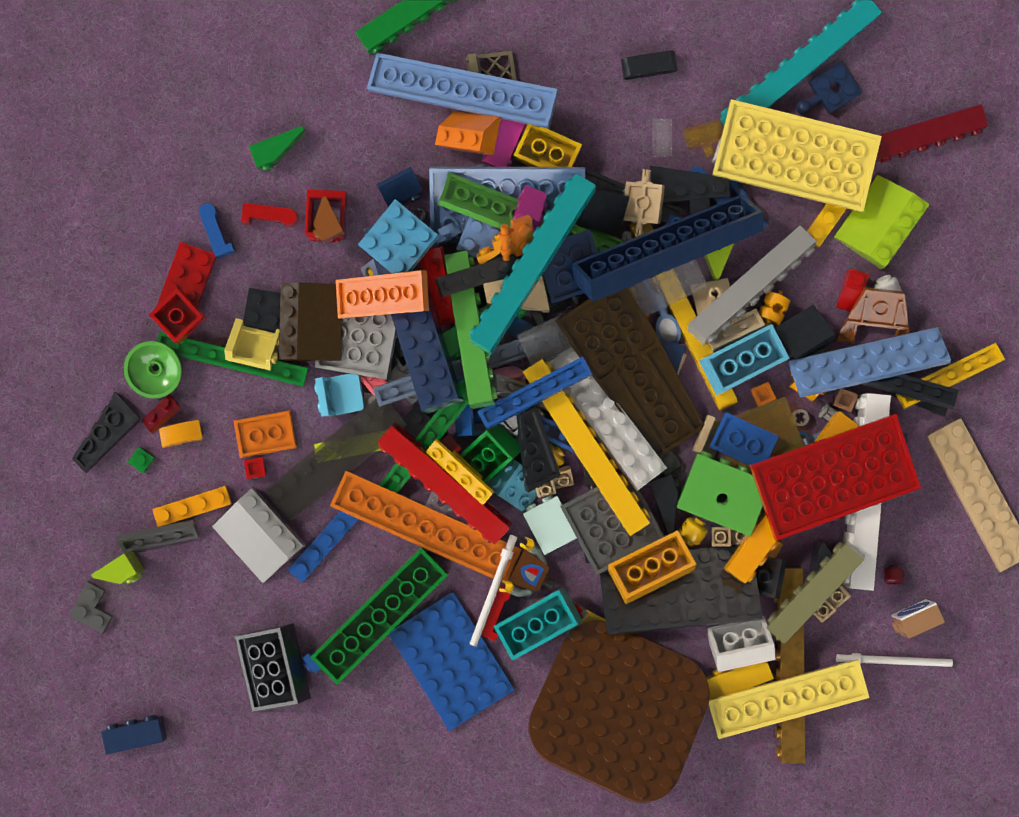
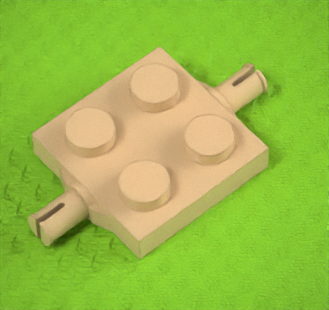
[624,169,665,236]

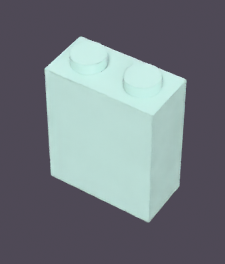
[523,494,577,555]

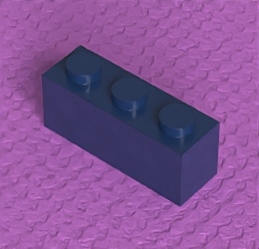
[101,714,167,755]

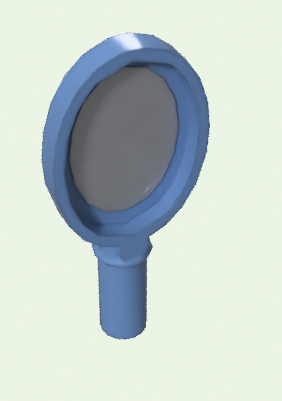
[655,293,681,344]

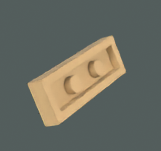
[708,309,765,351]

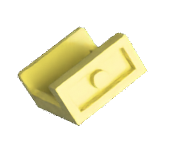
[225,318,280,370]

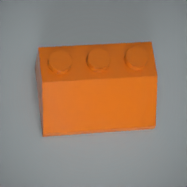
[435,111,501,155]

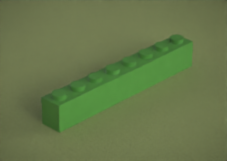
[444,251,497,409]

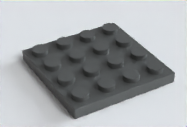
[560,473,664,575]

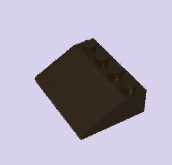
[279,282,343,362]

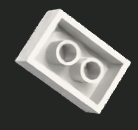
[707,616,775,672]

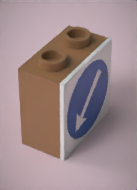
[891,599,945,639]

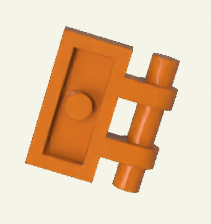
[499,215,533,261]

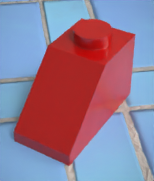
[836,269,869,312]

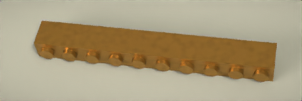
[774,567,805,763]

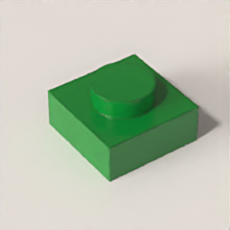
[127,447,155,473]

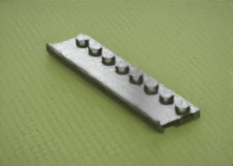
[264,399,408,522]

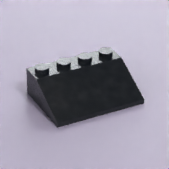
[235,623,311,712]

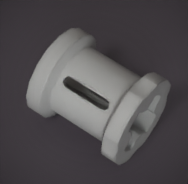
[818,402,844,421]

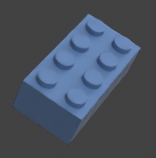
[455,216,513,262]

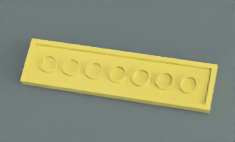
[708,659,869,739]

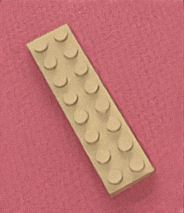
[926,418,1019,572]

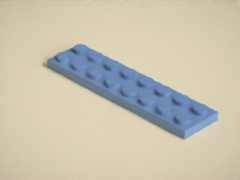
[788,327,951,398]

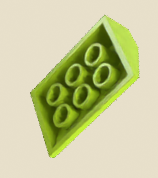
[834,175,930,270]

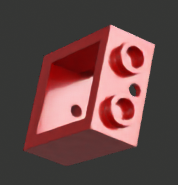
[305,189,347,242]

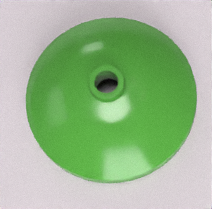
[124,341,182,398]

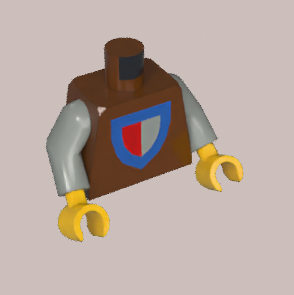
[499,537,556,597]

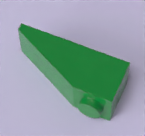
[248,126,306,172]

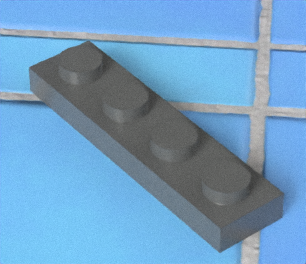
[117,520,199,553]

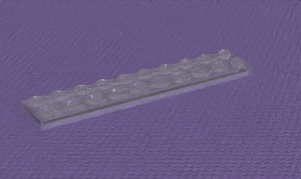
[517,259,708,366]

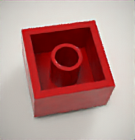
[149,288,208,344]

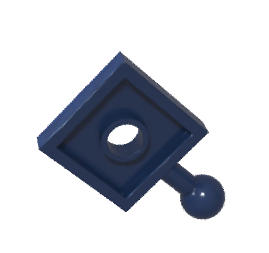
[796,61,862,115]

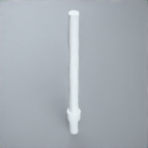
[470,535,517,647]
[836,653,953,667]

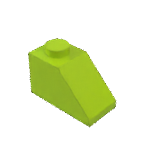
[704,243,734,280]

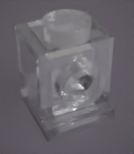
[425,491,453,515]

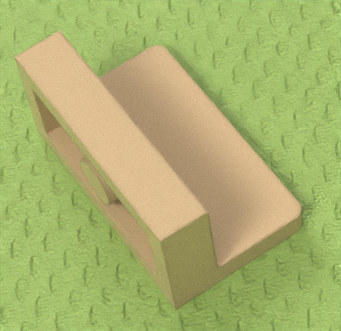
[692,415,721,458]

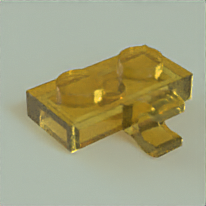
[682,120,723,158]

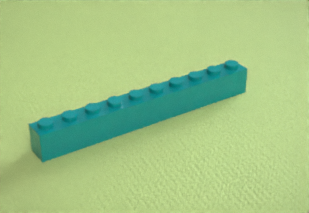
[719,0,882,127]
[469,173,596,355]

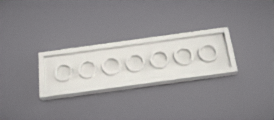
[549,346,667,491]

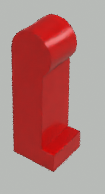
[241,203,298,227]
[481,584,512,641]

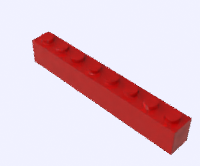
[377,422,512,545]

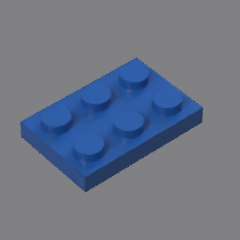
[709,412,779,465]

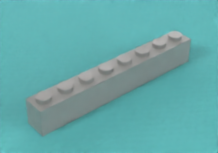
[688,226,816,346]

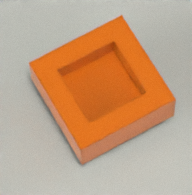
[750,381,776,407]

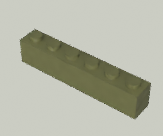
[766,540,865,644]

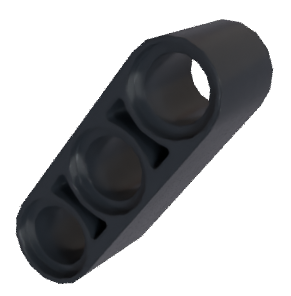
[621,50,678,80]

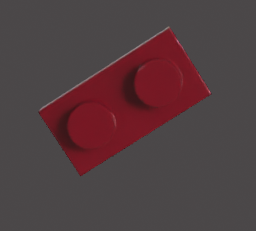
[142,394,181,434]

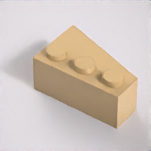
[483,276,549,313]

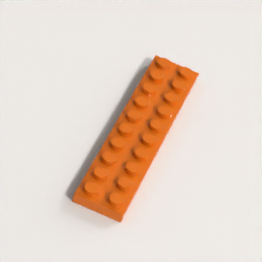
[330,471,522,584]

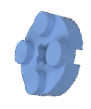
[431,222,462,248]

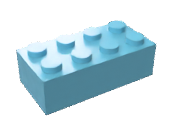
[699,324,790,395]

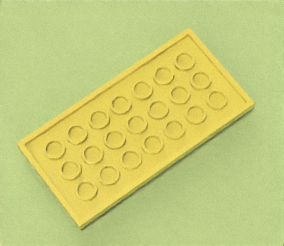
[712,99,882,212]

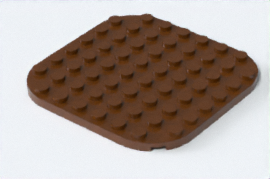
[528,621,710,804]

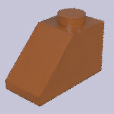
[313,196,345,244]

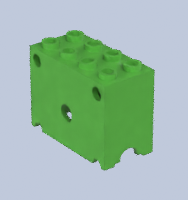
[677,451,763,537]

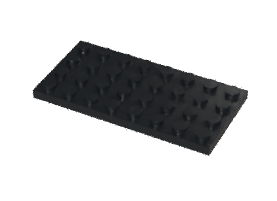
[600,544,763,636]

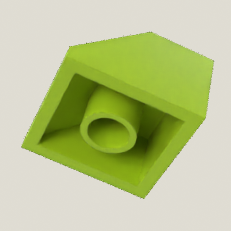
[91,552,145,584]

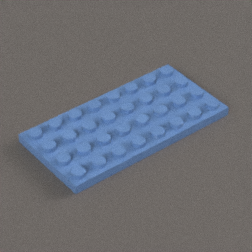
[429,166,585,243]

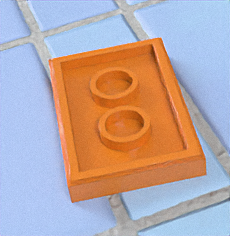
[233,410,297,458]

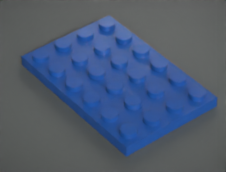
[389,592,515,731]

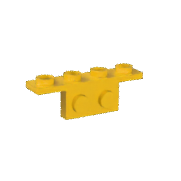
[426,439,494,504]

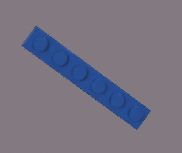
[478,356,592,430]
[288,511,359,583]

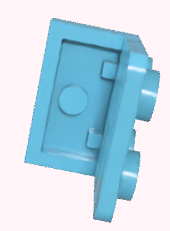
[315,374,365,417]
[489,459,537,512]

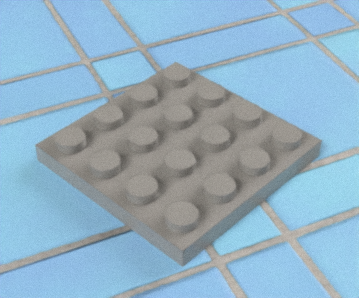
[315,314,397,380]

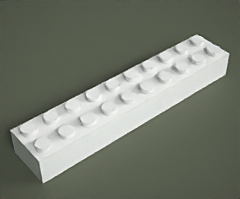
[842,393,891,591]

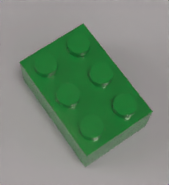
[460,424,520,484]

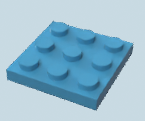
[358,199,440,274]

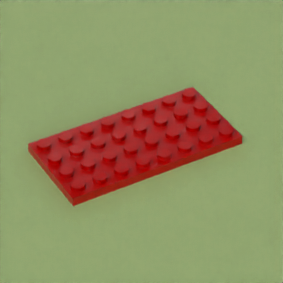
[749,414,921,541]

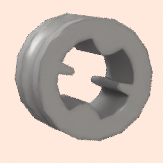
[790,409,809,426]

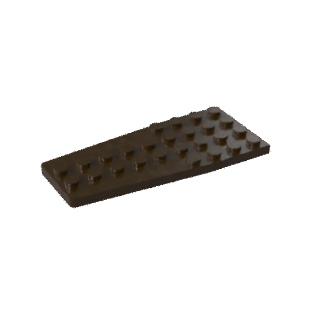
[555,288,704,457]

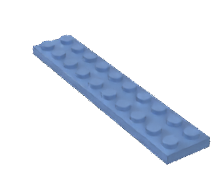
[367,53,559,129]

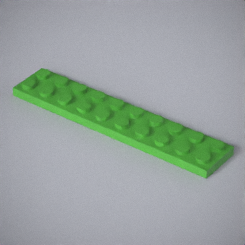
[438,172,626,253]

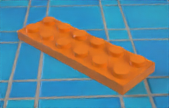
[336,270,429,319]

